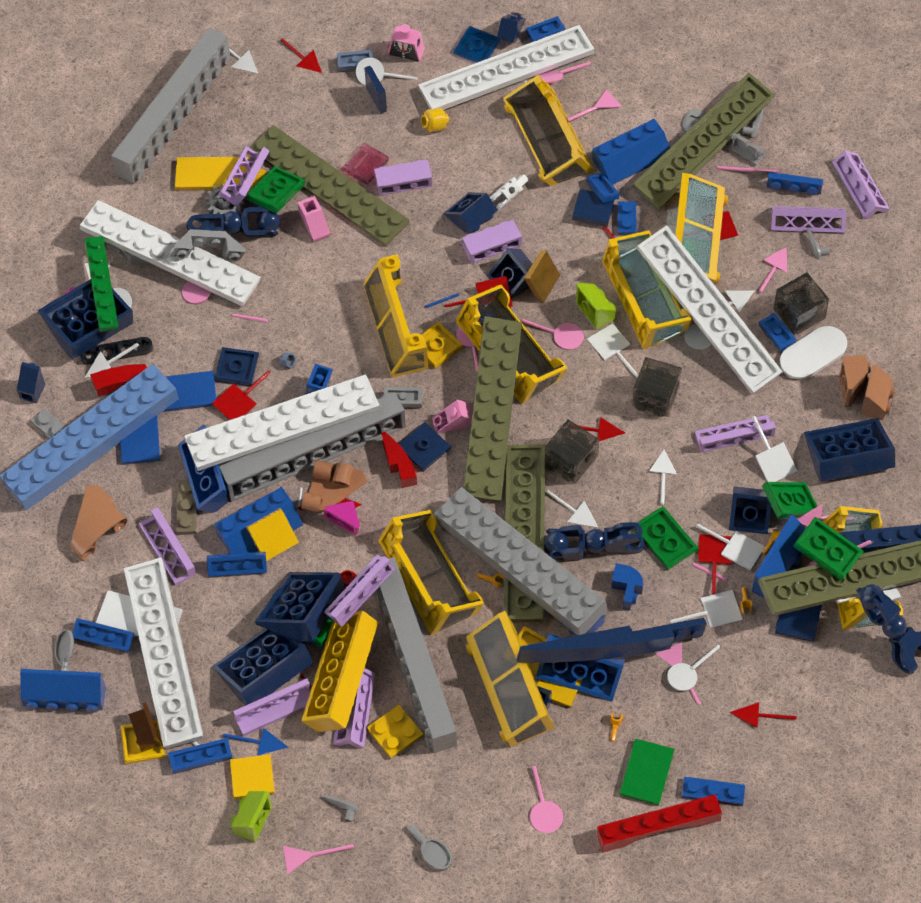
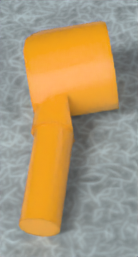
[762,531,780,555]
[477,573,504,588]
[741,587,753,614]
[610,712,623,742]

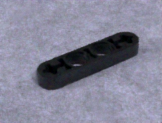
[80,337,153,365]

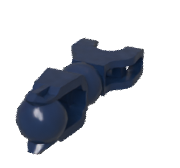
[186,207,280,236]
[544,522,645,560]
[856,584,921,674]

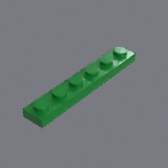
[85,236,118,332]

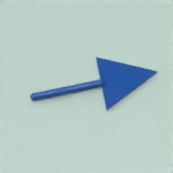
[223,728,288,756]

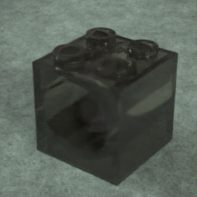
[773,272,829,336]
[632,357,682,417]
[545,419,599,484]

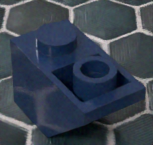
[497,12,526,42]
[17,362,45,403]

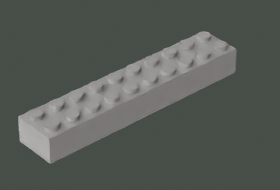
[111,28,231,184]
[219,392,406,502]
[435,487,607,635]
[375,557,457,753]

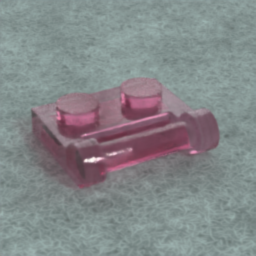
[341,143,389,185]

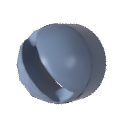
[279,353,296,368]

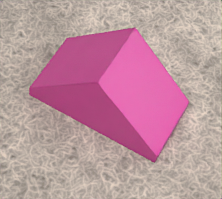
[323,501,360,535]

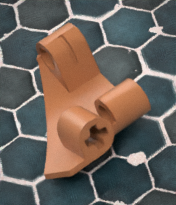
[302,460,368,513]
[70,485,128,560]

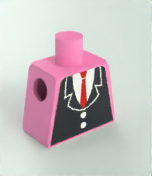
[388,24,425,62]

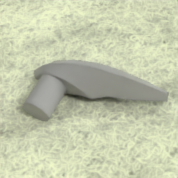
[742,109,763,137]
[806,228,830,259]
[323,795,359,821]

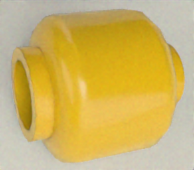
[421,108,449,132]

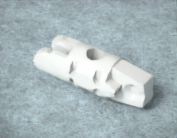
[490,174,528,212]

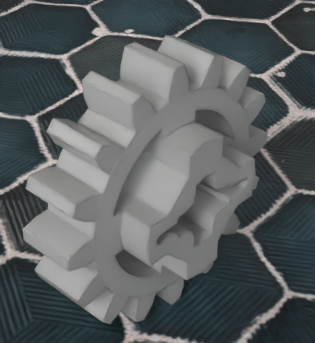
[205,184,245,215]

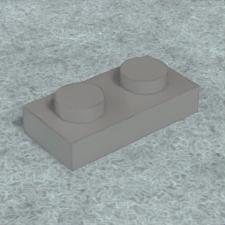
[384,387,422,408]
[31,409,66,439]

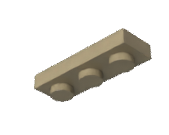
[176,480,197,535]

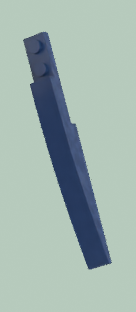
[516,617,707,663]

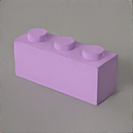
[374,160,432,196]
[462,220,522,264]

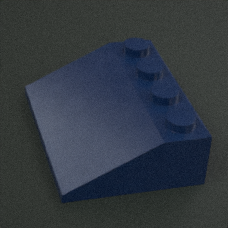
[38,279,133,360]
[804,418,895,482]
[255,572,346,642]
[212,629,314,706]

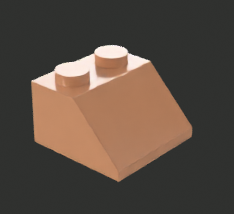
[839,355,871,407]
[861,365,895,420]

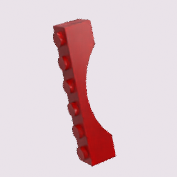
[597,794,722,853]

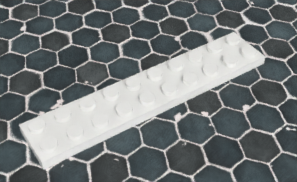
[418,25,594,110]
[80,200,261,307]
[637,225,783,394]
[184,375,380,471]
[124,558,204,749]

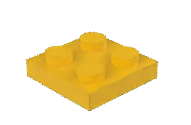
[367,705,423,759]

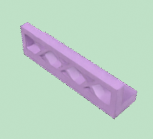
[219,146,269,206]
[832,150,889,219]
[771,206,846,233]
[695,415,776,452]
[139,507,196,585]
[324,554,395,627]
[333,668,375,748]
[233,679,311,736]

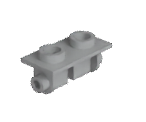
[727,133,767,165]

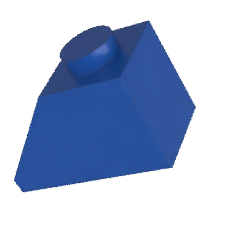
[306,364,333,392]

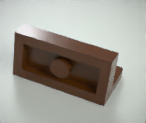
[128,702,161,752]

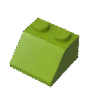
[576,283,616,330]
[230,791,272,842]

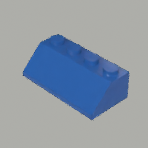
[592,119,670,185]
[178,425,227,513]
[215,487,303,554]
[752,514,806,599]
[535,634,625,701]
[20,669,106,713]

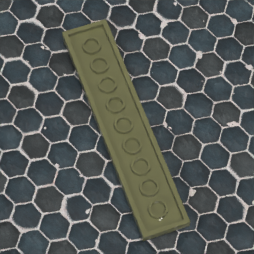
[632,72,775,211]
[250,125,410,246]
[463,316,522,502]
[504,444,546,622]
[758,540,921,616]

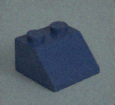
[443,192,498,233]
[487,248,533,299]
[729,486,771,534]

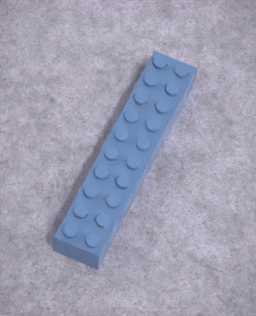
[0,364,179,511]

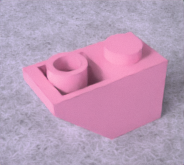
[298,196,330,242]
[432,400,473,434]

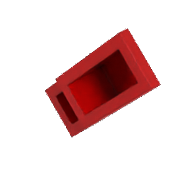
[90,364,147,397]
[381,432,417,488]

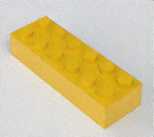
[301,611,378,732]

